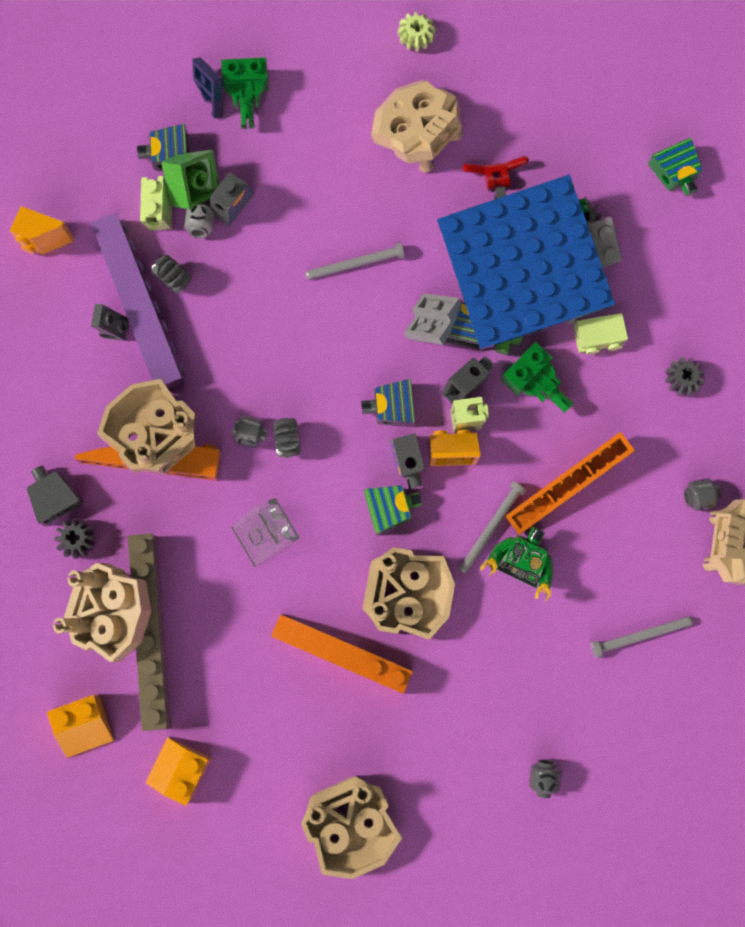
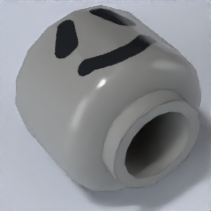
[184,203,215,239]

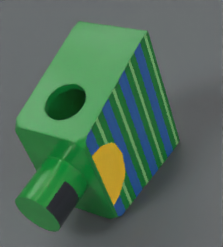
[648,137,702,196]

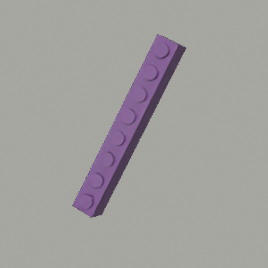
[90,213,186,390]

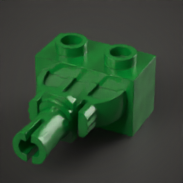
[221,57,269,129]
[501,342,574,414]

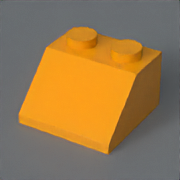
[9,206,74,255]
[429,430,480,466]
[47,694,114,758]
[146,737,211,806]

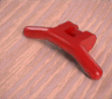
[462,156,529,191]

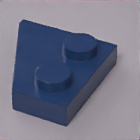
[192,57,224,119]

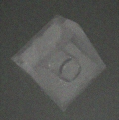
[231,498,300,567]

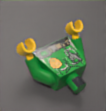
[480,527,554,602]

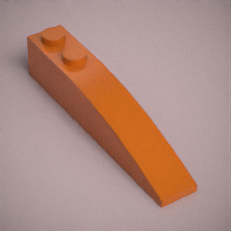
[505,431,635,535]
[74,443,222,481]
[271,614,413,694]

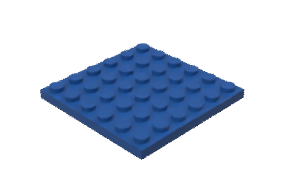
[437,174,615,350]

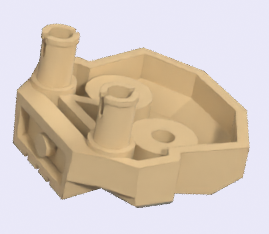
[371,80,463,172]
[97,379,196,475]
[703,499,745,585]
[362,547,455,640]
[53,563,152,662]
[301,776,402,879]

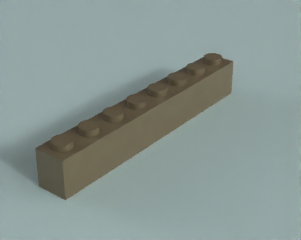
[128,533,171,731]

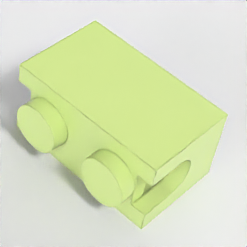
[140,176,172,231]
[573,313,628,355]
[450,397,489,433]

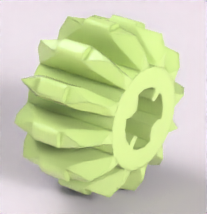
[398,11,435,52]

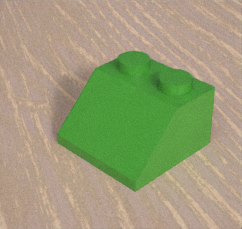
[161,150,219,209]

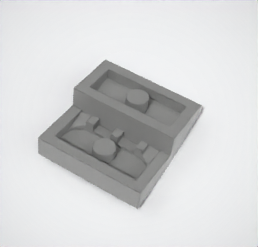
[404,293,461,345]

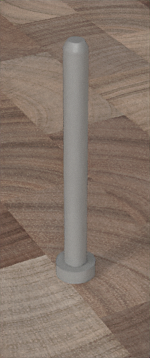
[305,242,404,279]
[459,481,526,573]
[590,617,693,658]

